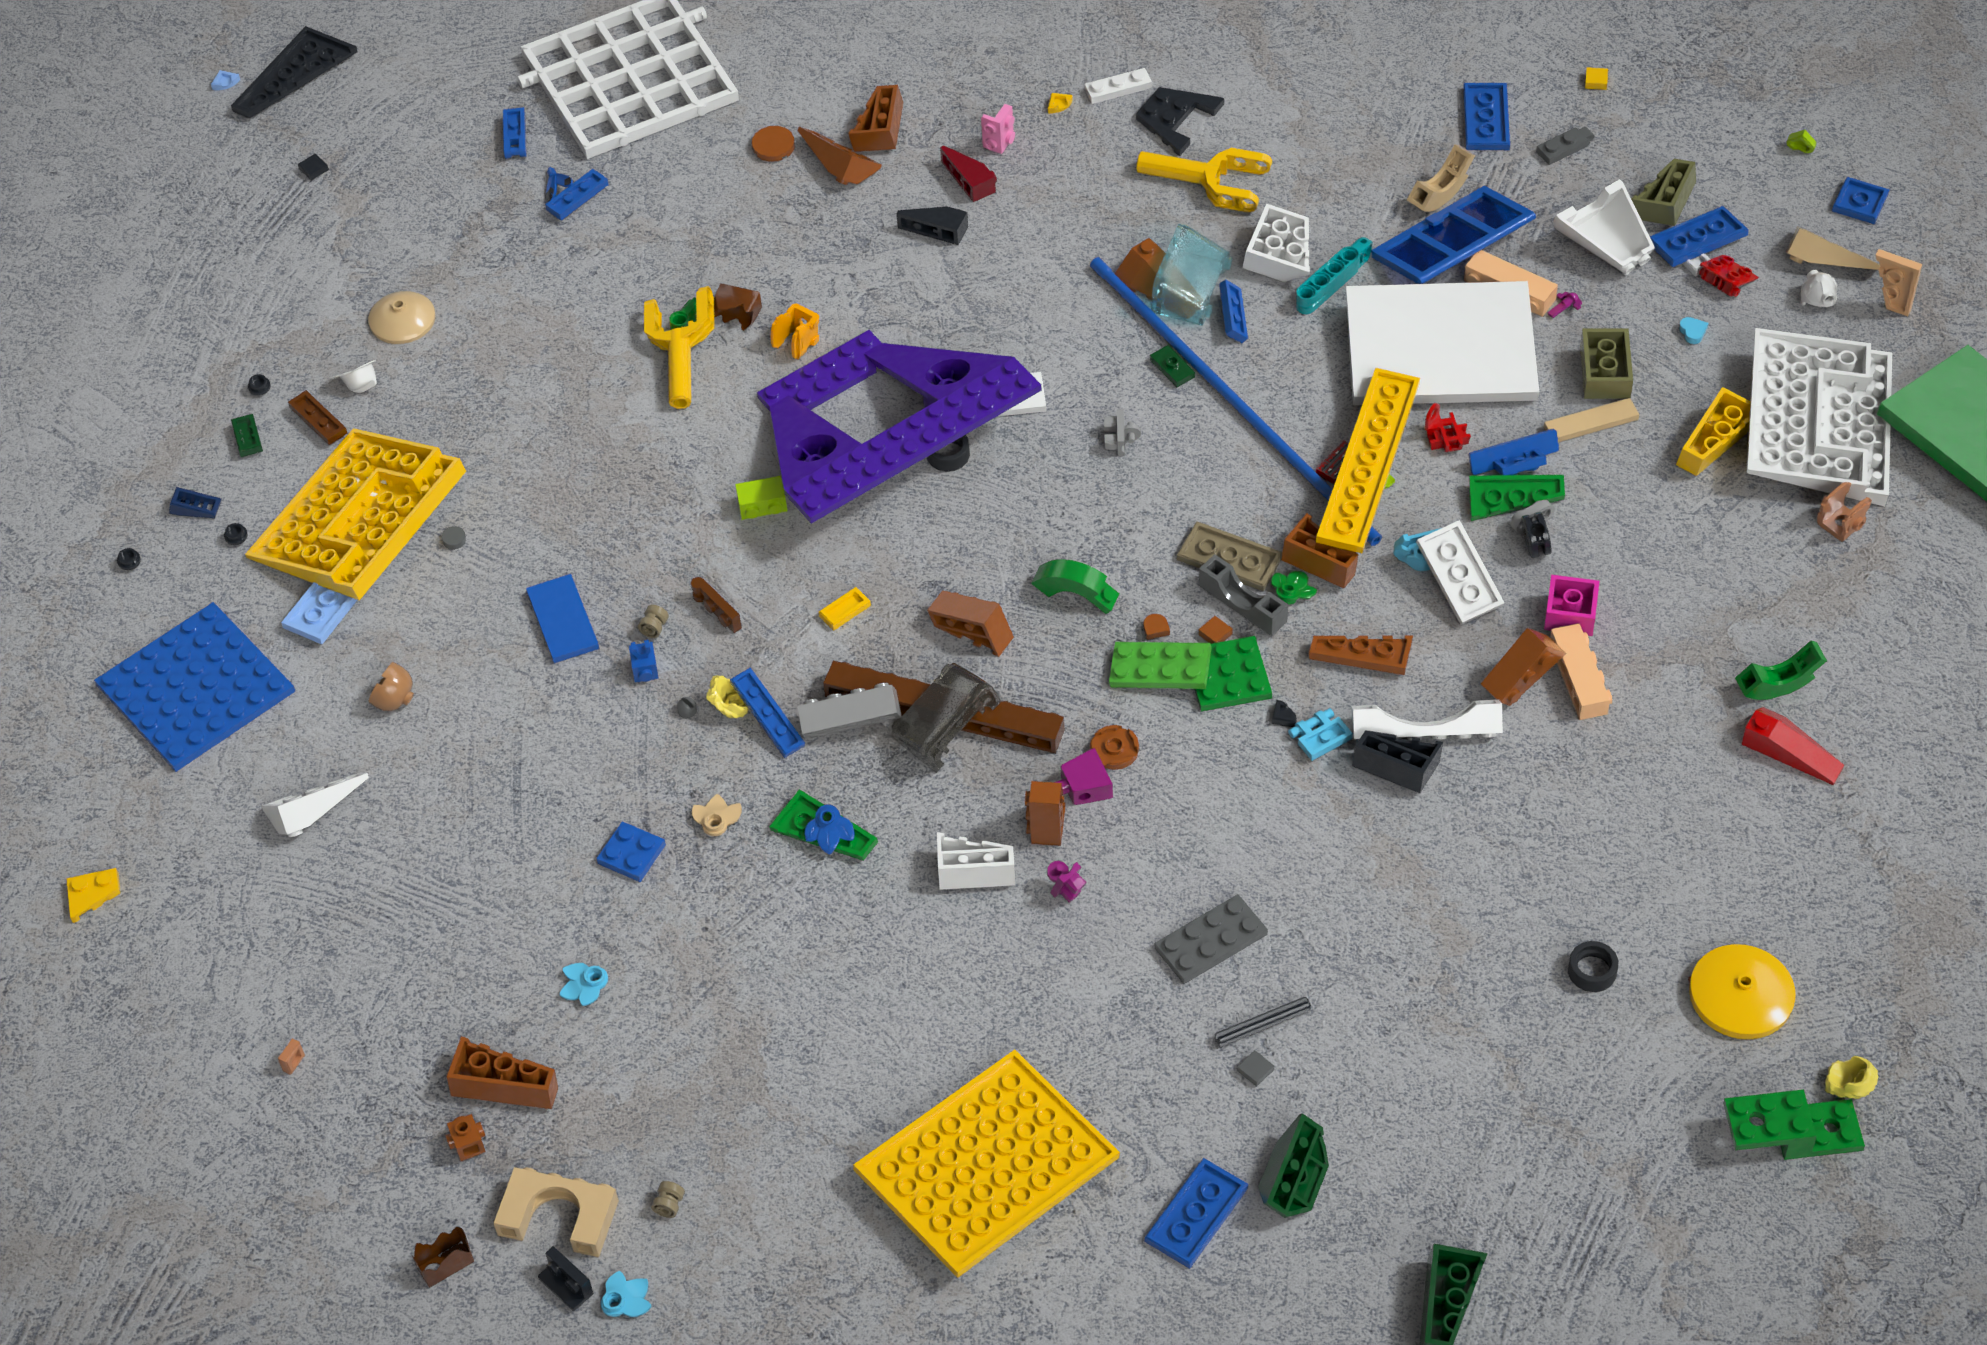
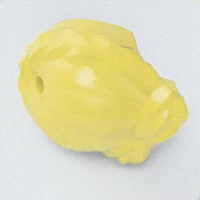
[706,675,749,718]
[1825,1056,1878,1099]

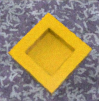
[1585,67,1608,90]

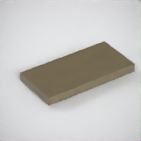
[1177,522,1282,592]

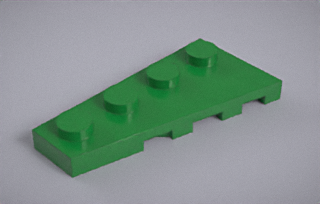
[1469,475,1565,521]
[769,789,878,861]

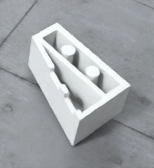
[937,832,1015,890]

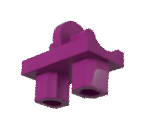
[1047,861,1087,903]

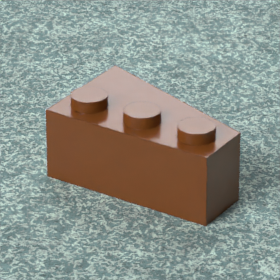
[1481,628,1567,706]
[1025,781,1066,846]

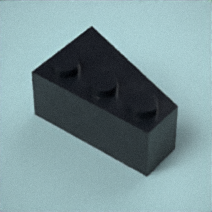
[1352,730,1443,793]

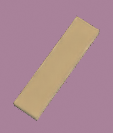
[1544,398,1639,442]

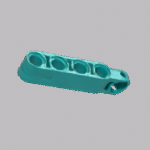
[1296,237,1373,315]

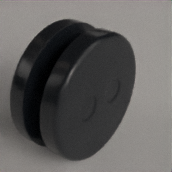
[1521,512,1552,558]

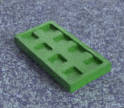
[1109,642,1212,689]

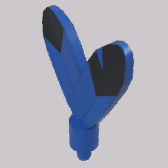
[546,167,573,202]

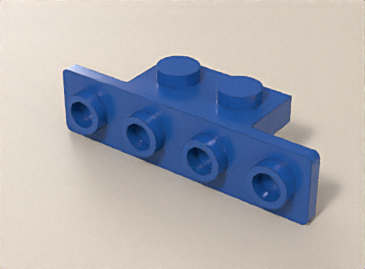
[1468,429,1559,475]

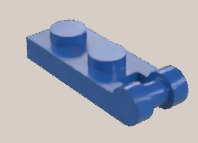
[503,107,527,159]

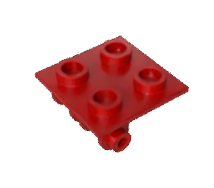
[1699,255,1759,297]

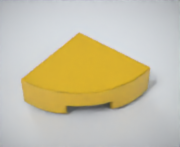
[1048,93,1073,113]

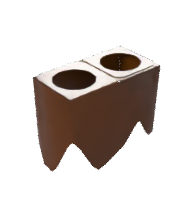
[714,283,762,331]
[412,1227,474,1288]

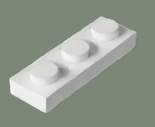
[1085,68,1152,104]

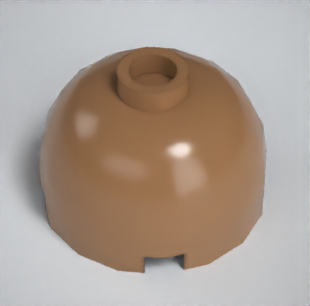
[368,662,414,711]

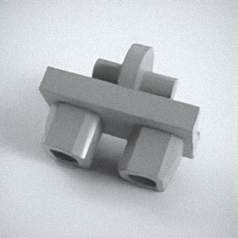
[1104,409,1141,456]

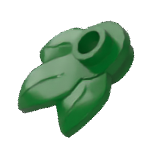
[1271,571,1317,605]

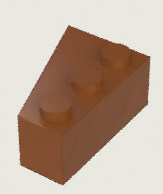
[848,84,904,152]
[1281,513,1359,588]
[927,590,1014,657]

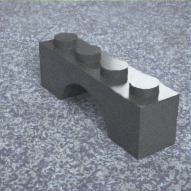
[1199,554,1288,636]

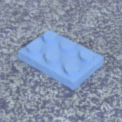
[281,582,357,644]

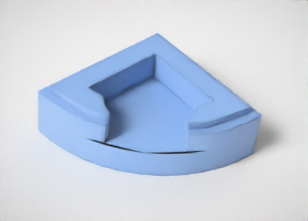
[211,70,240,90]

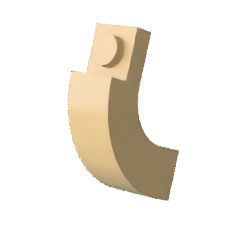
[1407,144,1475,212]

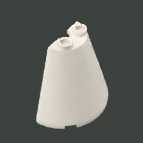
[1553,179,1655,275]

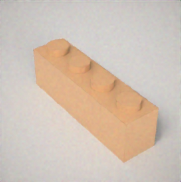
[1464,250,1558,317]
[1550,624,1612,720]

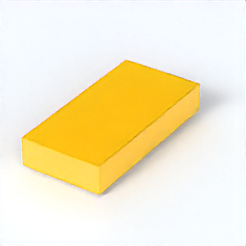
[819,587,871,631]

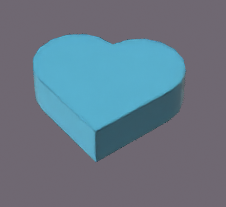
[1679,317,1708,344]

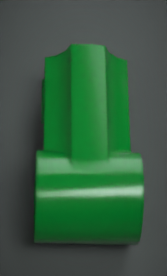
[669,297,697,330]

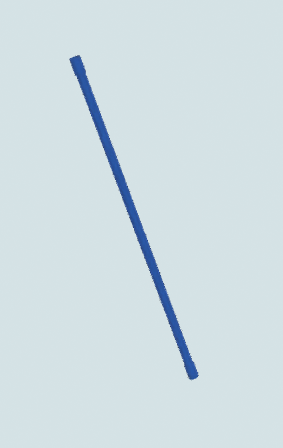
[1090,257,1382,546]

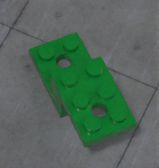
[1723,1089,1865,1160]

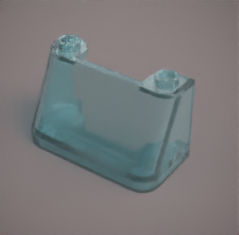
[1151,223,1233,326]

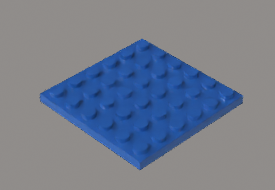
[94,602,296,772]

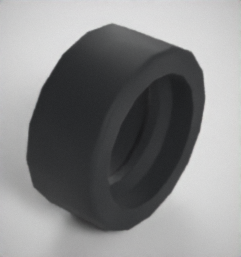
[927,435,970,472]
[1568,941,1619,992]

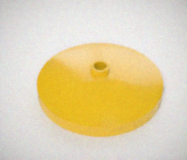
[1689,944,1796,1040]

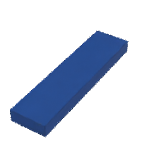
[730,667,805,758]

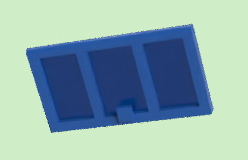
[1371,185,1536,284]

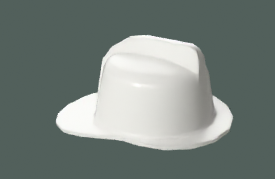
[327,360,377,393]

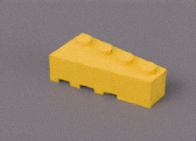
[1676,387,1751,476]

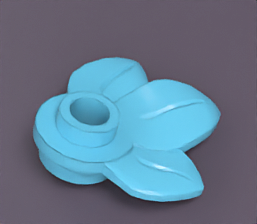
[560,963,608,1006]
[601,1271,651,1317]

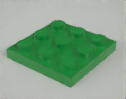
[1195,636,1272,712]

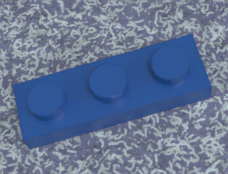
[545,169,609,220]
[1219,279,1248,343]

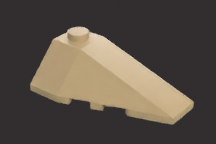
[1786,226,1880,270]

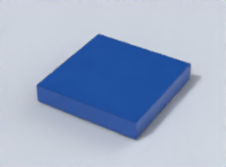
[1832,177,1890,225]

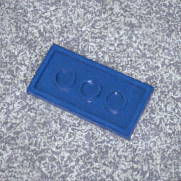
[1463,83,1510,150]
[1650,206,1749,267]
[526,574,600,663]
[1145,1158,1248,1269]

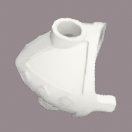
[1800,270,1838,307]

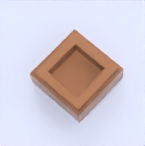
[278,1038,305,1075]

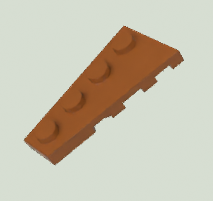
[1309,635,1413,675]

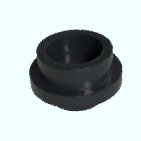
[248,374,271,396]
[224,523,248,545]
[117,548,141,570]

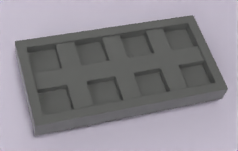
[1154,894,1268,984]

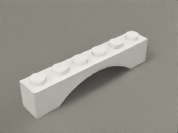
[1351,700,1503,741]

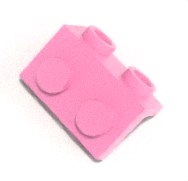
[981,104,1015,154]

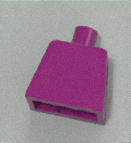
[1054,748,1113,805]

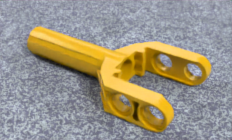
[1136,148,1272,212]
[644,286,714,409]

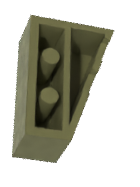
[1631,158,1696,226]

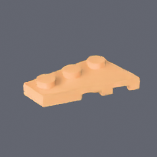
[1876,249,1922,316]

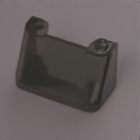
[891,663,1001,773]

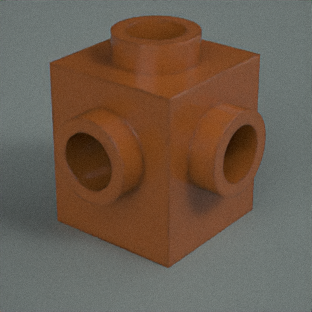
[445,1114,486,1161]

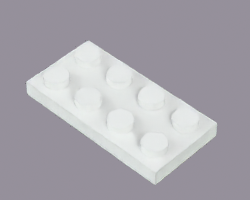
[1416,520,1504,625]

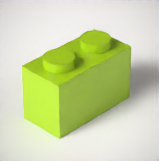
[735,476,788,520]

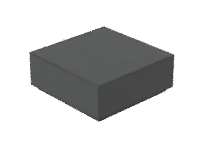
[1237,1050,1274,1087]

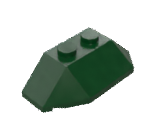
[1258,1113,1329,1218]

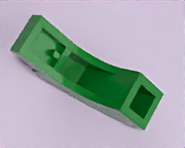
[1031,559,1120,614]
[1735,640,1827,700]

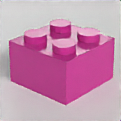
[1544,575,1600,636]

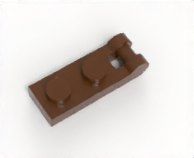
[691,577,742,633]

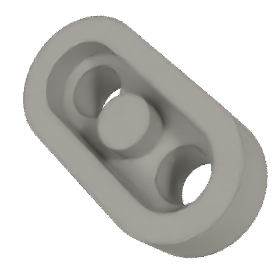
[1510,500,1555,534]

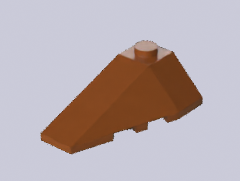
[797,127,882,185]

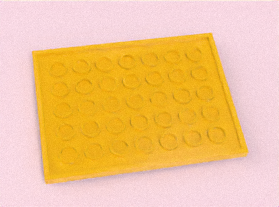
[853,1049,1120,1278]

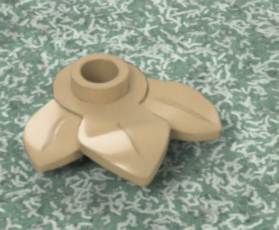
[692,794,742,836]

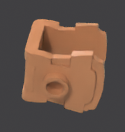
[1817,482,1872,542]

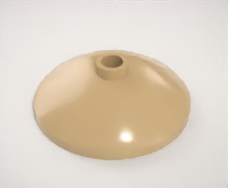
[368,291,436,344]

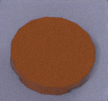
[752,126,795,162]
[1090,725,1139,770]

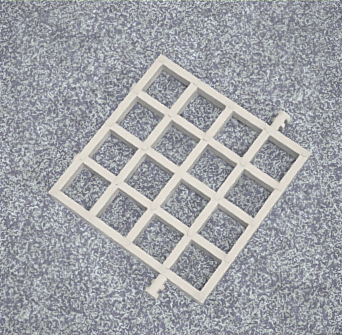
[517,0,739,159]

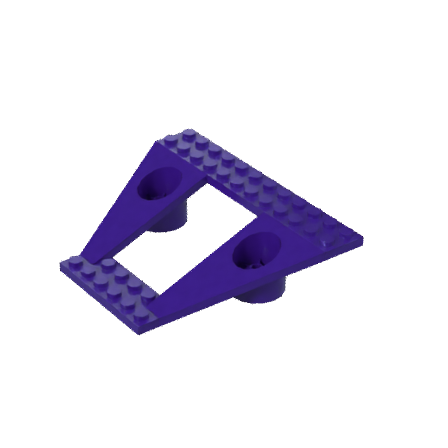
[757,330,1042,524]

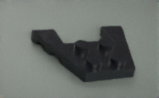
[1136,87,1224,156]

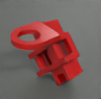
[1424,403,1471,452]

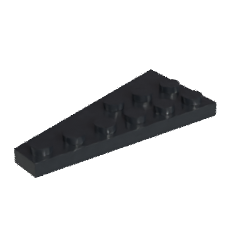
[231,26,358,119]

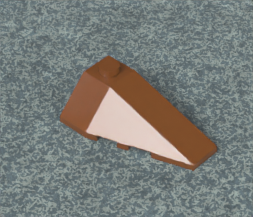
[1115,238,1206,317]

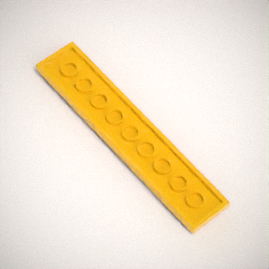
[1316,368,1420,553]

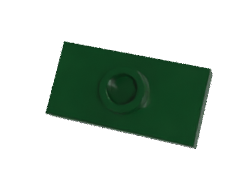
[1150,345,1195,388]
[231,414,263,457]

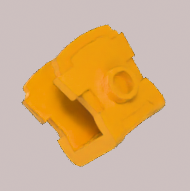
[771,303,819,360]

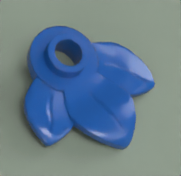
[805,804,855,855]

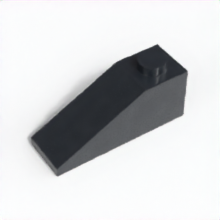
[896,206,968,245]

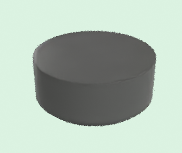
[442,526,466,550]

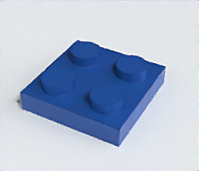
[596,821,666,882]

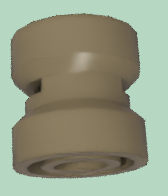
[638,605,669,638]
[651,1181,685,1218]

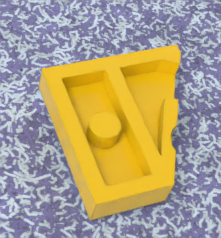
[66,868,121,923]

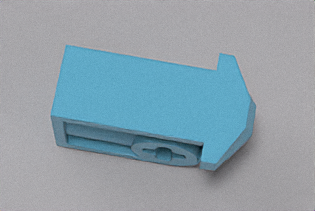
[1393,528,1441,572]

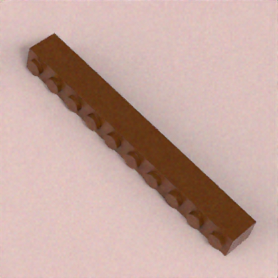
[823,660,1065,754]

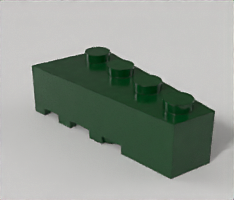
[1420,1243,1488,1345]

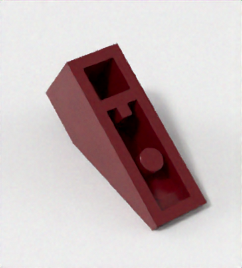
[940,145,997,202]

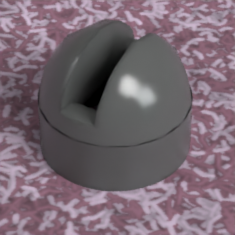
[677,697,697,718]

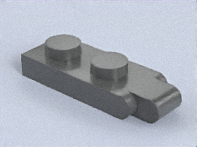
[1536,127,1595,165]

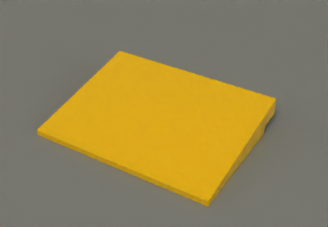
[245,428,466,601]

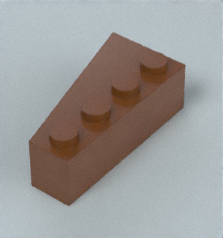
[447,1036,558,1109]

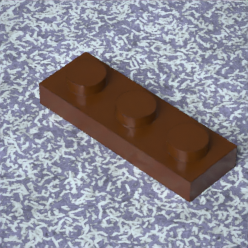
[288,390,347,445]

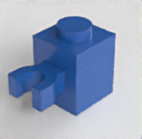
[629,640,659,683]

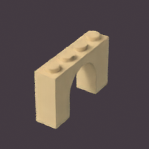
[494,1167,619,1257]

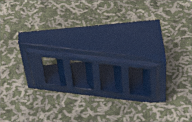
[169,487,222,519]

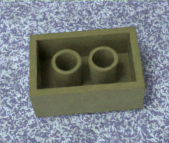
[1580,328,1633,399]

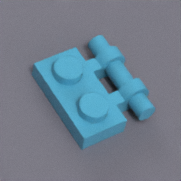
[1288,708,1353,761]

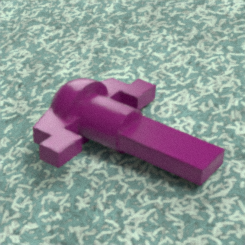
[1547,291,1582,318]

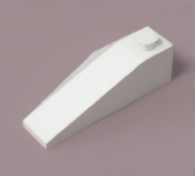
[262,773,369,837]

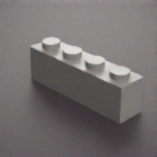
[797,683,902,739]

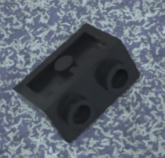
[538,1246,594,1311]

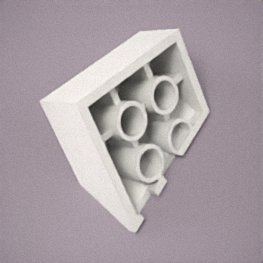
[1242,204,1310,282]

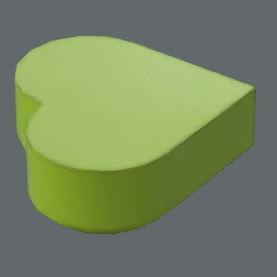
[1786,129,1816,153]

